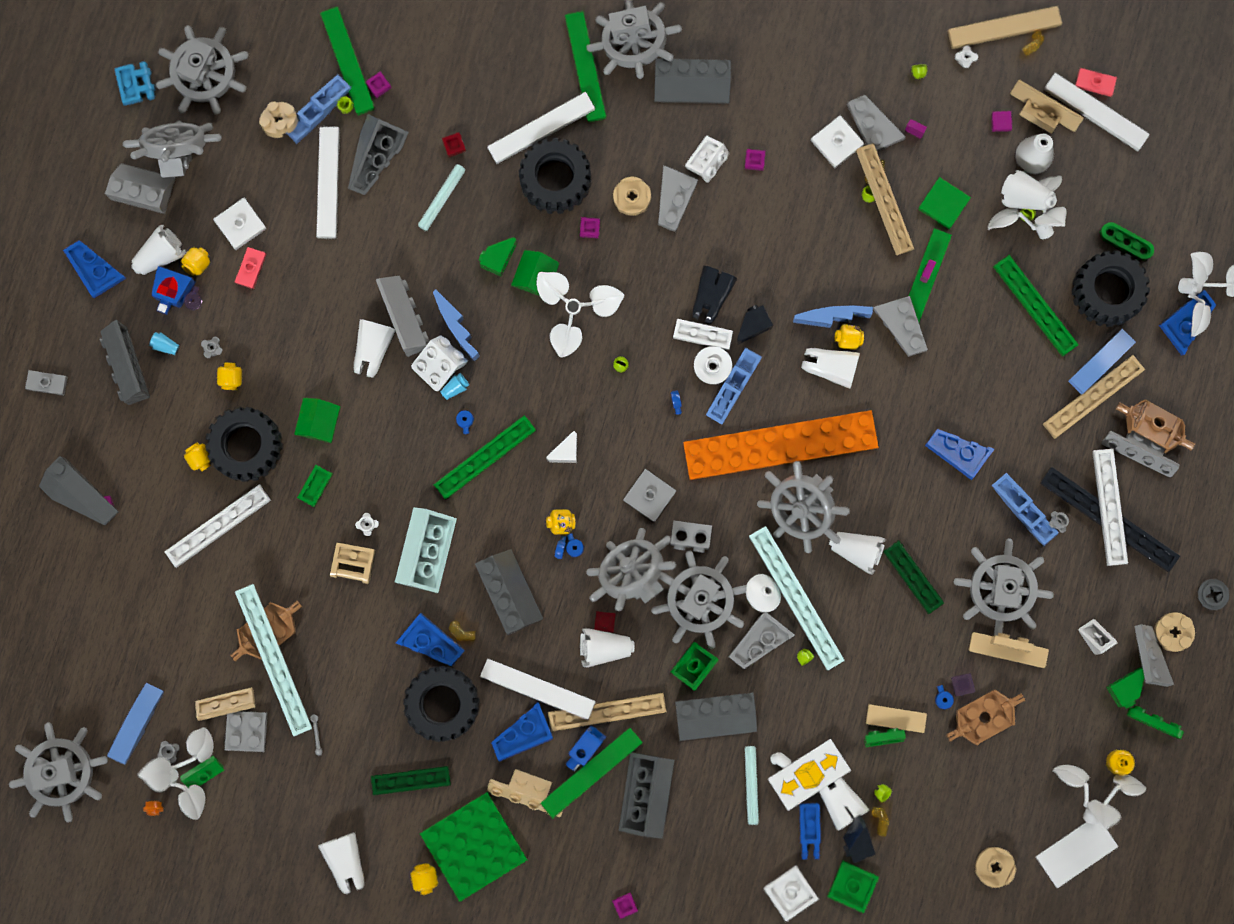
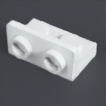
[685,136,729,182]

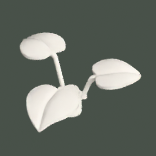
[988,176,1067,239]
[1178,252,1234,337]
[537,272,624,358]
[138,727,213,820]
[1053,765,1146,831]

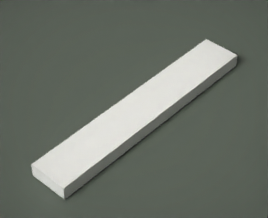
[1044,73,1150,151]
[488,92,595,164]
[317,127,339,238]
[1093,449,1128,566]
[165,484,271,568]
[480,659,596,720]

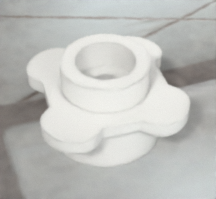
[955,46,978,68]
[355,513,379,536]

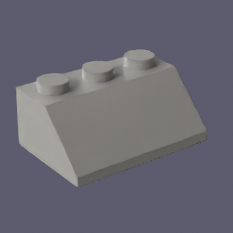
[105,164,175,214]

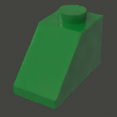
[479,237,518,277]
[1106,667,1145,709]

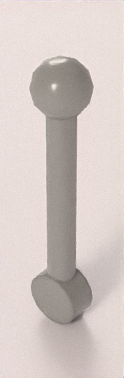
[310,715,323,755]

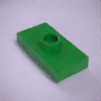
[297,465,333,507]
[180,756,224,788]

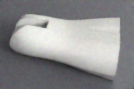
[354,319,395,378]
[802,348,860,389]
[819,777,869,830]
[318,832,364,894]

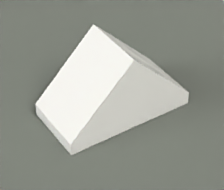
[546,431,577,463]
[1078,619,1117,655]

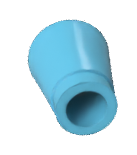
[149,332,179,355]
[440,373,469,400]

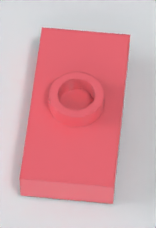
[1075,68,1117,97]
[235,247,267,289]

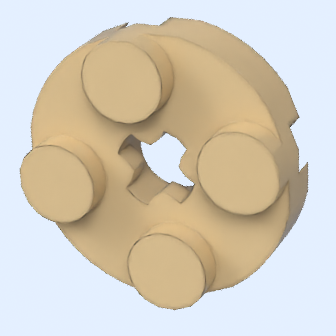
[259,102,298,138]
[613,177,651,215]
[1154,613,1195,652]
[975,847,1016,888]

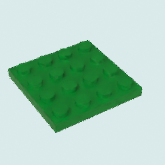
[420,792,528,902]

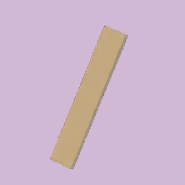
[948,6,1062,49]
[856,143,914,256]
[1043,355,1145,439]
[548,693,666,731]

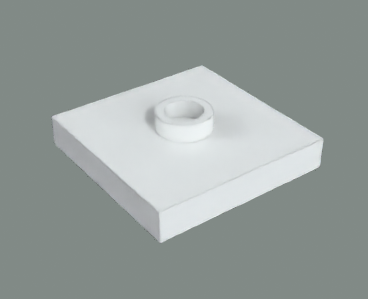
[811,116,864,168]
[213,198,267,250]
[764,865,818,922]

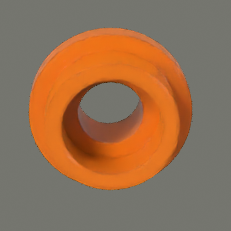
[143,801,163,816]

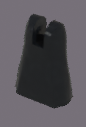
[692,265,737,324]

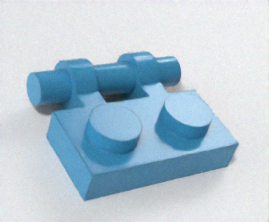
[114,62,155,106]

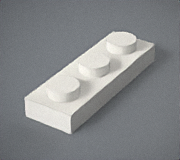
[673,319,733,351]

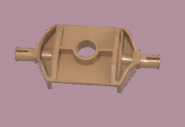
[1116,399,1195,453]
[230,601,302,661]
[946,690,1025,745]

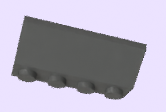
[655,58,731,103]
[100,320,150,405]
[475,549,543,635]
[675,693,757,741]
[619,753,674,838]

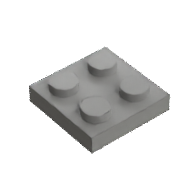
[225,711,268,752]

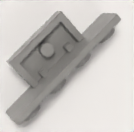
[1102,431,1180,478]

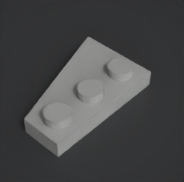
[847,95,906,151]
[658,166,698,232]
[873,296,928,357]
[728,612,795,669]
[1135,624,1174,687]

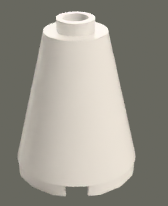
[1015,134,1054,174]
[1001,170,1057,211]
[132,225,186,275]
[829,532,886,575]
[580,628,634,667]

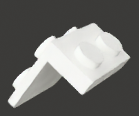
[411,336,468,391]

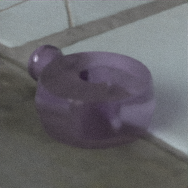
[184,286,202,310]

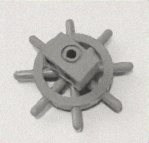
[587,0,682,79]
[156,26,249,115]
[123,121,221,177]
[757,461,850,553]
[586,528,676,611]
[954,538,1054,636]
[651,551,747,649]
[9,723,108,822]

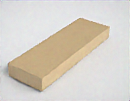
[195,687,255,721]
[865,704,927,733]

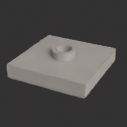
[623,469,676,522]

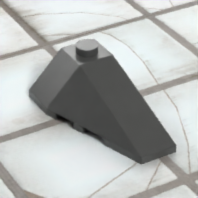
[348,114,409,195]
[39,456,119,526]

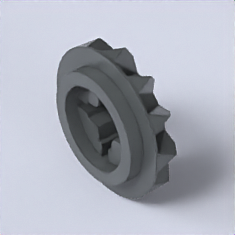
[1197,579,1229,610]

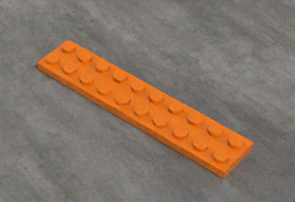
[683,410,879,480]

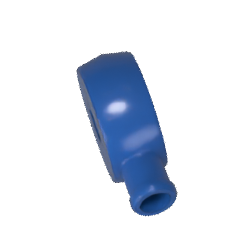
[670,391,682,414]
[456,410,474,434]
[566,533,584,557]
[554,536,566,559]
[935,685,954,709]

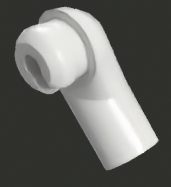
[771,752,791,769]

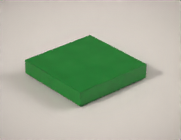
[918,177,971,230]
[827,860,879,913]

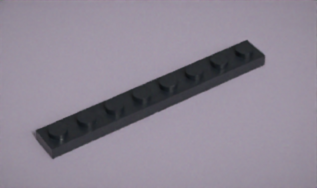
[1040,467,1180,572]

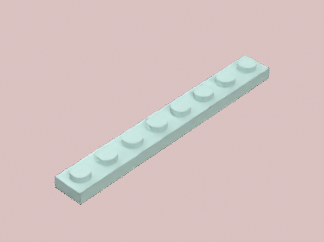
[749,526,845,670]
[235,584,312,736]

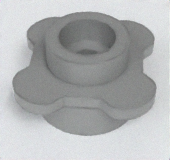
[201,337,222,358]
[1049,511,1069,533]
[158,741,180,763]

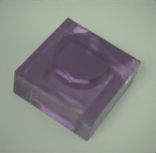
[951,673,975,696]

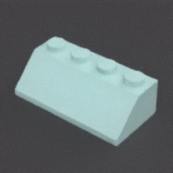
[395,507,457,593]

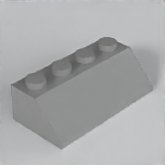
[376,276,430,357]

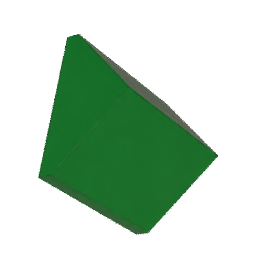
[511,250,560,296]
[294,398,341,443]
[671,642,719,691]

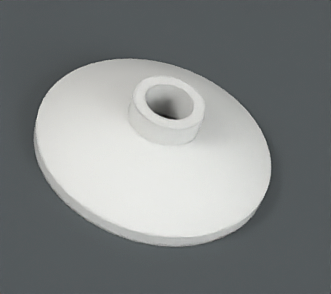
[694,346,732,384]
[746,574,781,612]

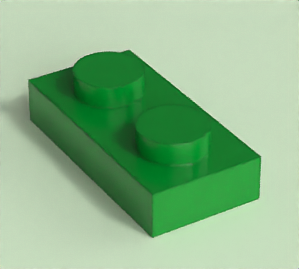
[864,728,906,748]

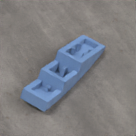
[286,75,351,143]
[433,289,480,361]
[793,306,873,328]
[1068,329,1136,395]
[706,348,762,424]
[992,473,1059,546]
[107,683,164,765]

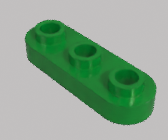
[1100,222,1154,261]
[1126,706,1184,739]

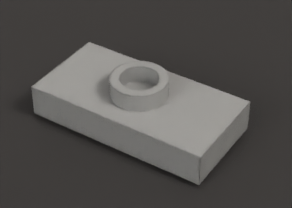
[25,370,68,395]

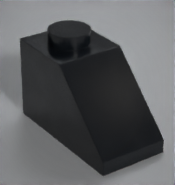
[736,305,773,345]
[843,815,876,863]

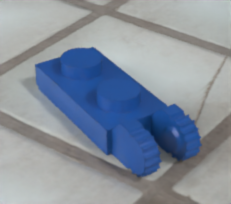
[799,803,821,859]

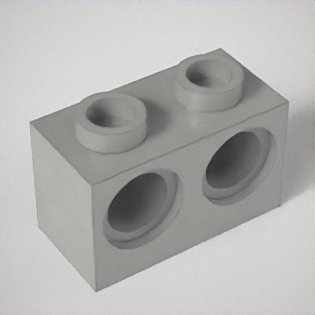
[670,521,712,553]

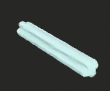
[418,164,465,231]
[745,746,759,825]

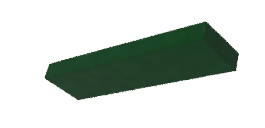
[883,540,944,615]
[371,766,451,796]

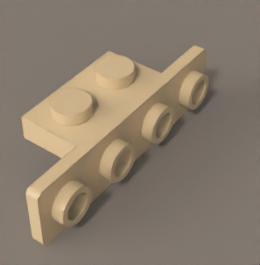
[1010,80,1083,134]
[969,632,1049,668]
[487,769,563,817]

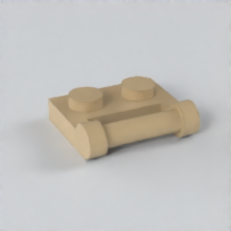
[330,543,375,584]

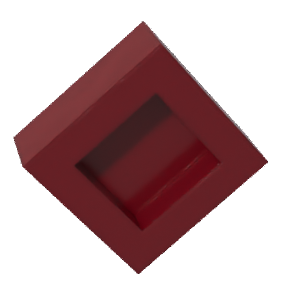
[442,132,466,157]
[594,611,616,633]

